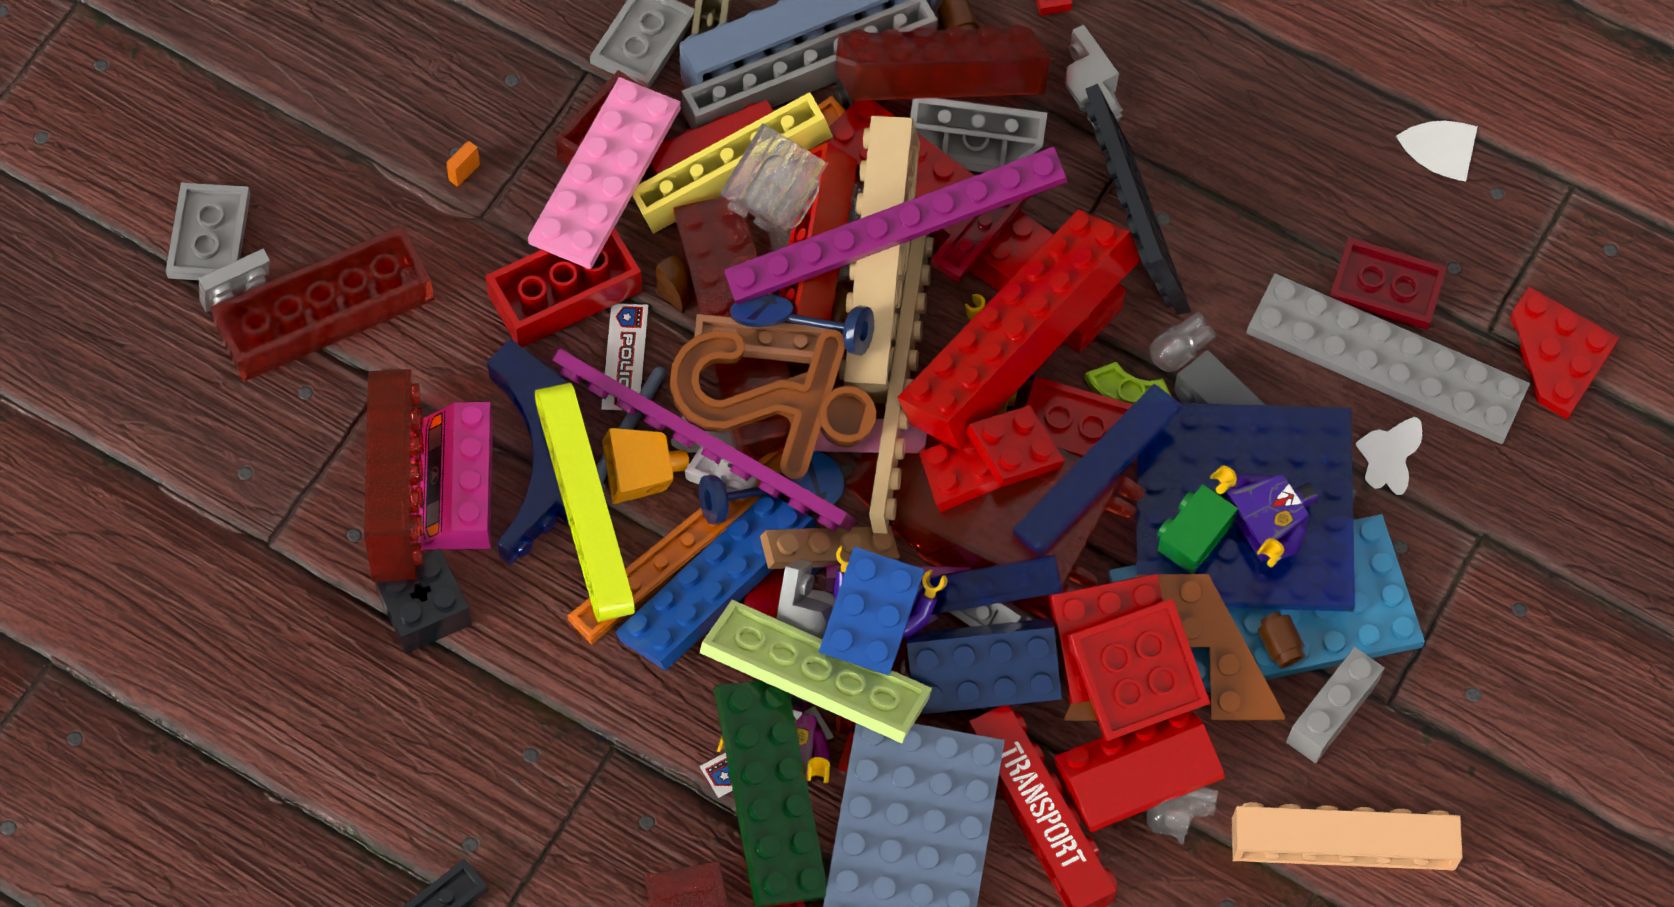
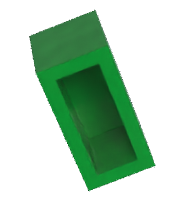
[1157,484,1238,574]

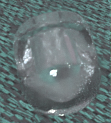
[1150,312,1216,372]
[1147,787,1219,844]

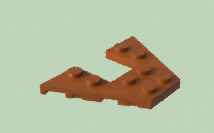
[1064,574,1285,722]

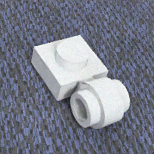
[685,447,757,500]

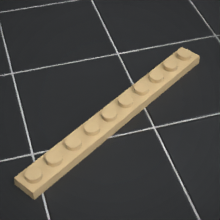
[869,234,935,534]

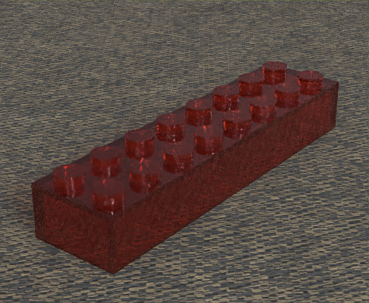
[673,193,791,461]

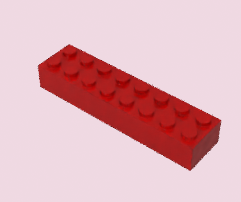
[897,209,1140,450]

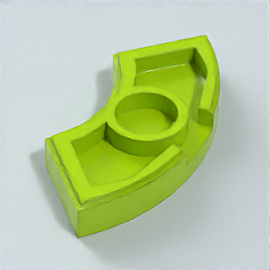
[1084,362,1177,417]

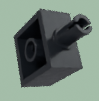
[373,533,472,654]

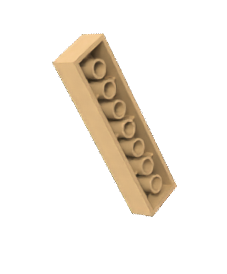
[839,116,920,404]

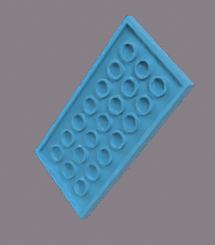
[1108,514,1425,693]

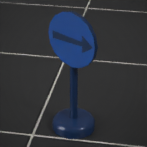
[730,295,874,356]
[699,451,844,525]

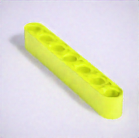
[535,382,635,622]

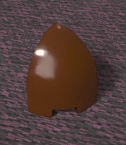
[656,255,692,313]

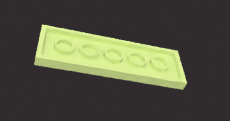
[700,600,932,743]

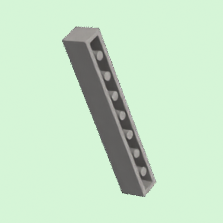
[682,0,938,129]

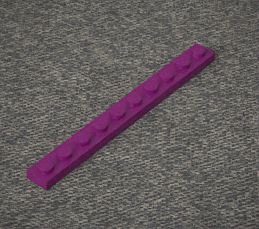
[724,147,1067,305]
[553,348,856,532]

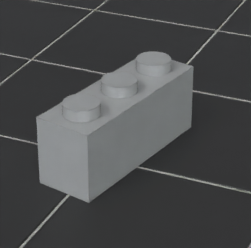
[1286,647,1385,764]

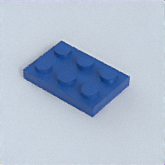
[819,547,925,676]

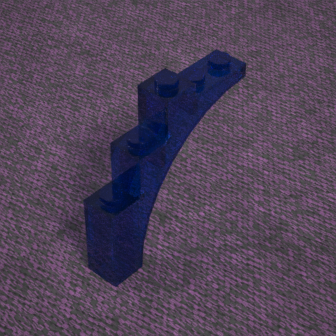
[487,339,569,565]

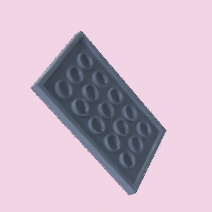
[823,723,1005,907]

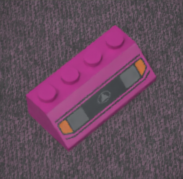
[418,402,493,550]

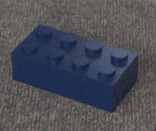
[907,618,1062,714]

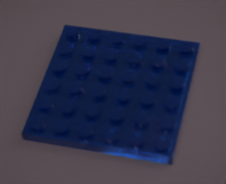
[1136,402,1355,612]

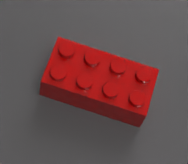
[485,227,642,349]

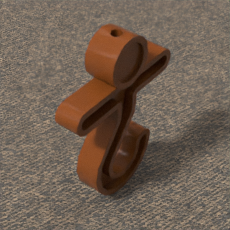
[670,329,876,483]

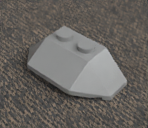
[910,95,1047,172]

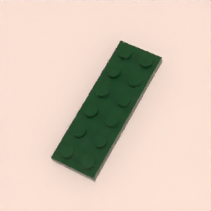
[714,681,827,907]

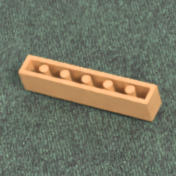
[1232,802,1462,870]

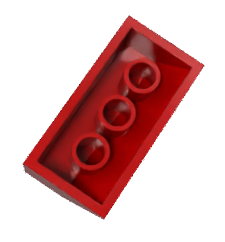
[1054,710,1225,832]

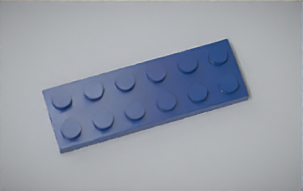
[616,494,818,671]

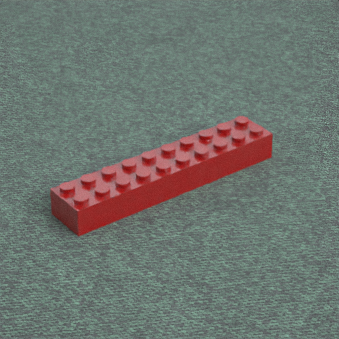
[820,93,1126,354]

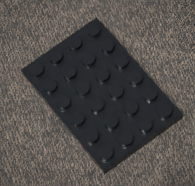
[1084,84,1192,315]

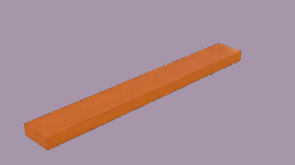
[567,442,785,645]

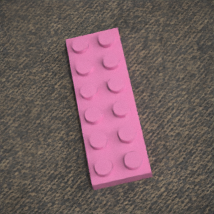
[528,77,681,269]

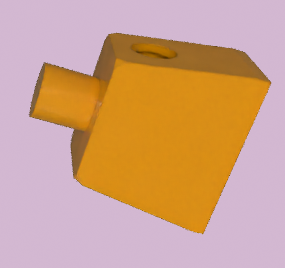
[602,428,689,504]

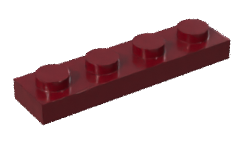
[931,196,1031,283]

